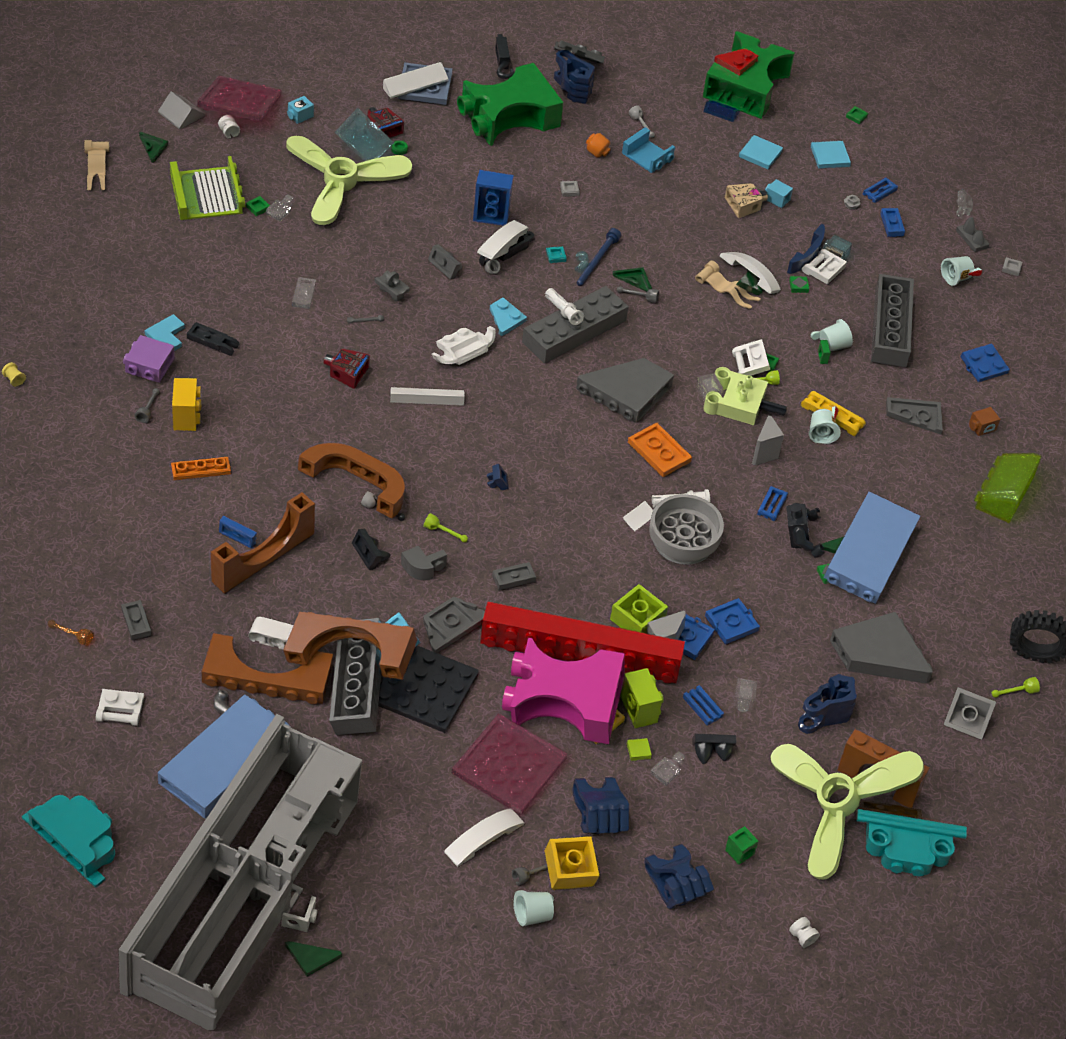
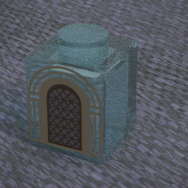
[823,234,852,260]

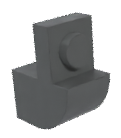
[401,546,447,580]

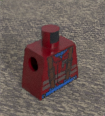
[366,107,404,143]
[323,349,370,389]

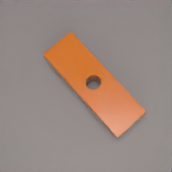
[171,457,231,480]

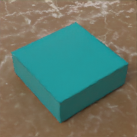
[546,247,567,263]

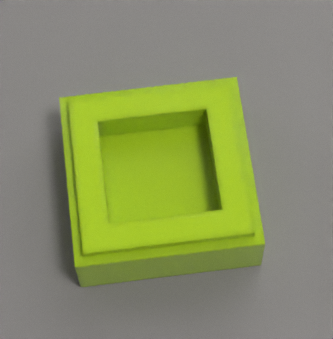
[627,738,652,761]

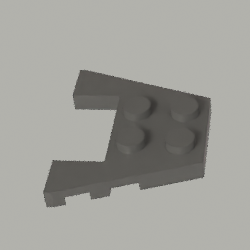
[554,40,605,64]

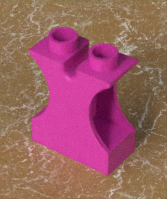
[502,638,625,744]

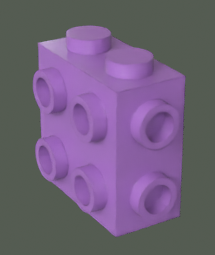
[123,335,175,383]

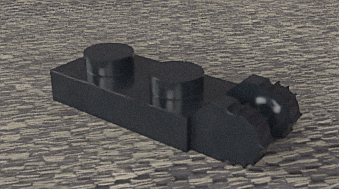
[187,322,240,356]

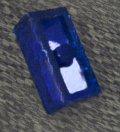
[703,100,740,122]

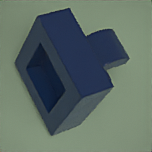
[487,464,509,490]

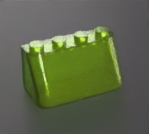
[974,453,1042,523]

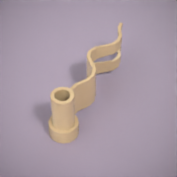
[85,140,109,190]
[695,261,761,309]

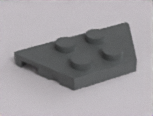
[423,596,485,653]

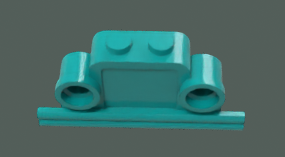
[22,795,115,888]
[857,809,967,876]

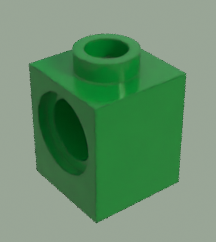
[725,826,758,865]

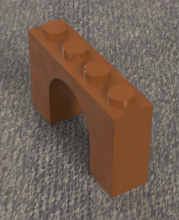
[838,729,930,808]

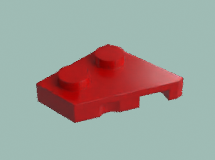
[714,48,759,76]

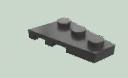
[886,397,942,435]

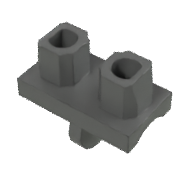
[375,270,409,301]

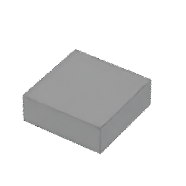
[560,181,579,196]
[1002,257,1022,276]

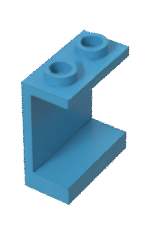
[622,127,675,173]

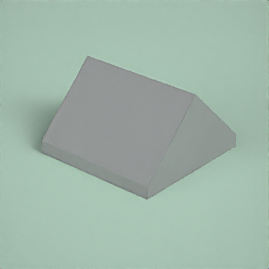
[158,91,206,129]
[752,415,784,465]
[944,687,996,740]

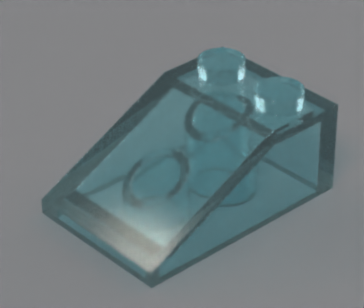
[335,108,394,161]

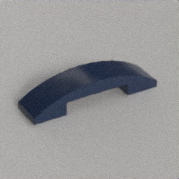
[787,224,825,274]

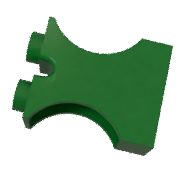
[703,31,795,119]
[457,63,563,146]

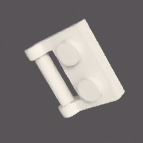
[802,249,847,284]
[732,339,770,376]
[96,689,144,726]

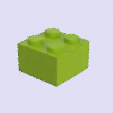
[610,584,668,634]
[620,668,664,728]

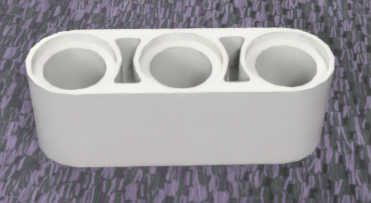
[248,617,294,649]

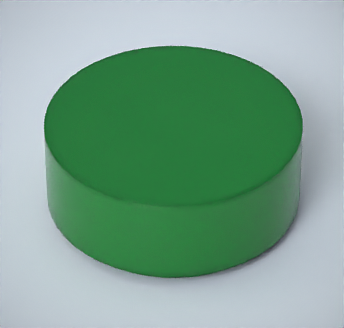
[391,140,408,155]

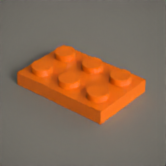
[628,423,692,477]

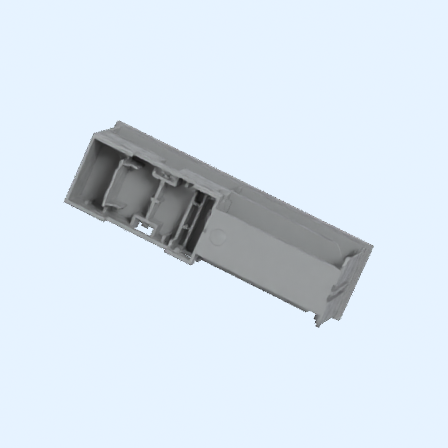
[119,714,362,1030]

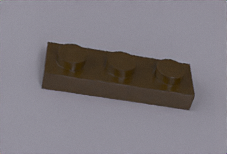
[858,799,923,819]

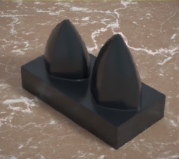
[352,528,391,570]
[692,734,736,764]

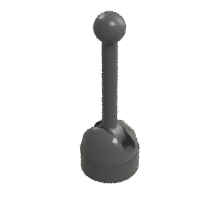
[617,286,659,304]
[134,388,160,423]
[512,864,548,886]

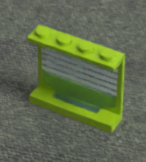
[170,156,245,220]

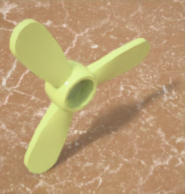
[286,136,412,225]
[771,744,924,880]

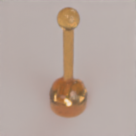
[48,620,94,646]

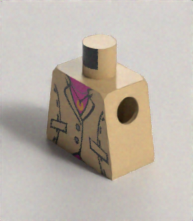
[725,184,768,218]

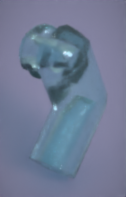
[575,251,590,274]

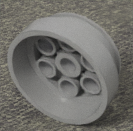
[649,494,724,564]

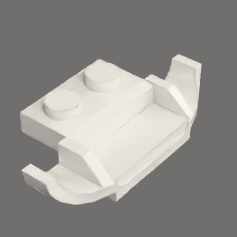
[432,326,495,365]

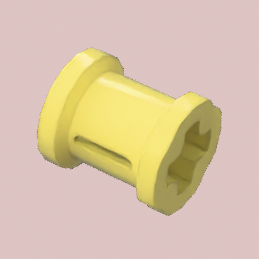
[2,363,26,387]

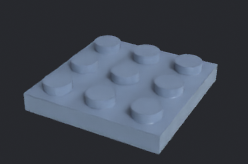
[398,62,452,105]

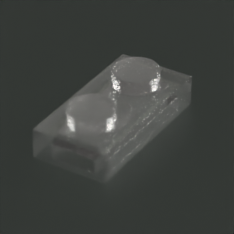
[292,277,316,309]

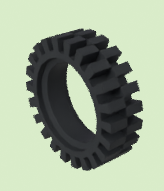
[1009,610,1066,663]

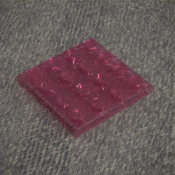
[197,75,282,122]
[451,713,567,815]

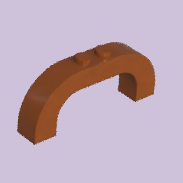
[298,443,405,518]

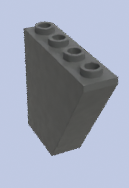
[576,358,674,423]
[830,612,933,683]

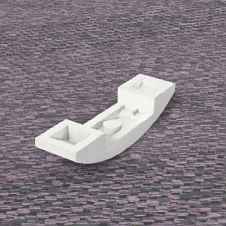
[720,252,781,294]
[444,808,524,867]

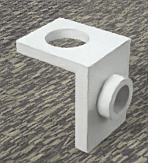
[281,896,318,932]

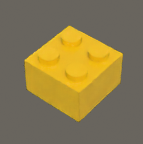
[172,378,201,431]
[544,837,599,890]

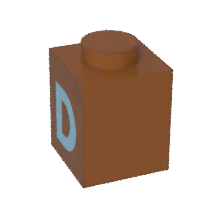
[969,407,1000,436]

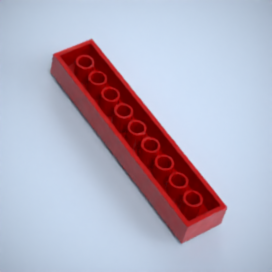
[480,602,685,683]

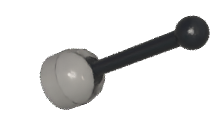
[361,491,405,521]

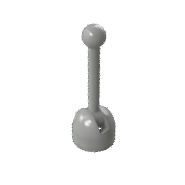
[629,106,655,138]

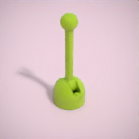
[757,370,780,385]
[423,513,468,543]
[992,677,1040,698]

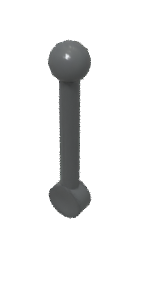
[347,315,384,324]

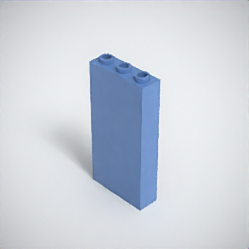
[824,492,920,604]
[158,694,289,819]

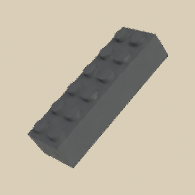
[871,274,914,367]
[522,286,629,364]
[329,618,381,735]

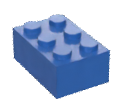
[473,170,514,226]

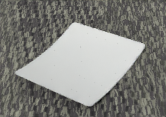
[623,501,653,531]

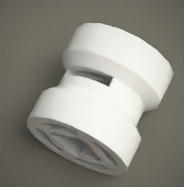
[218,115,240,138]
[789,917,820,948]

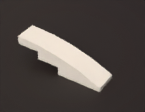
[477,220,528,260]

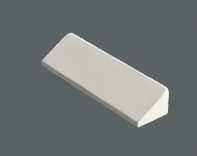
[383,62,448,98]
[390,387,465,405]

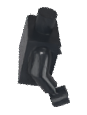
[786,503,825,558]

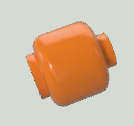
[586,133,611,157]

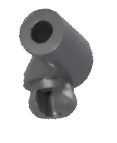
[214,689,230,714]

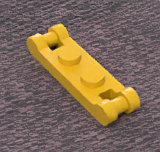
[801,391,866,436]

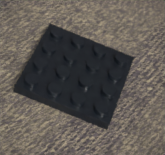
[378,645,479,733]

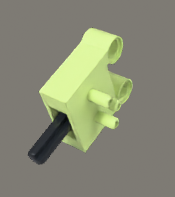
[704,367,787,425]

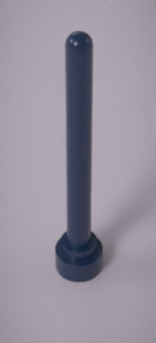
[577,228,622,286]

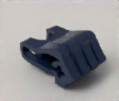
[554,50,595,104]
[798,674,857,734]
[572,777,629,834]
[644,844,714,909]

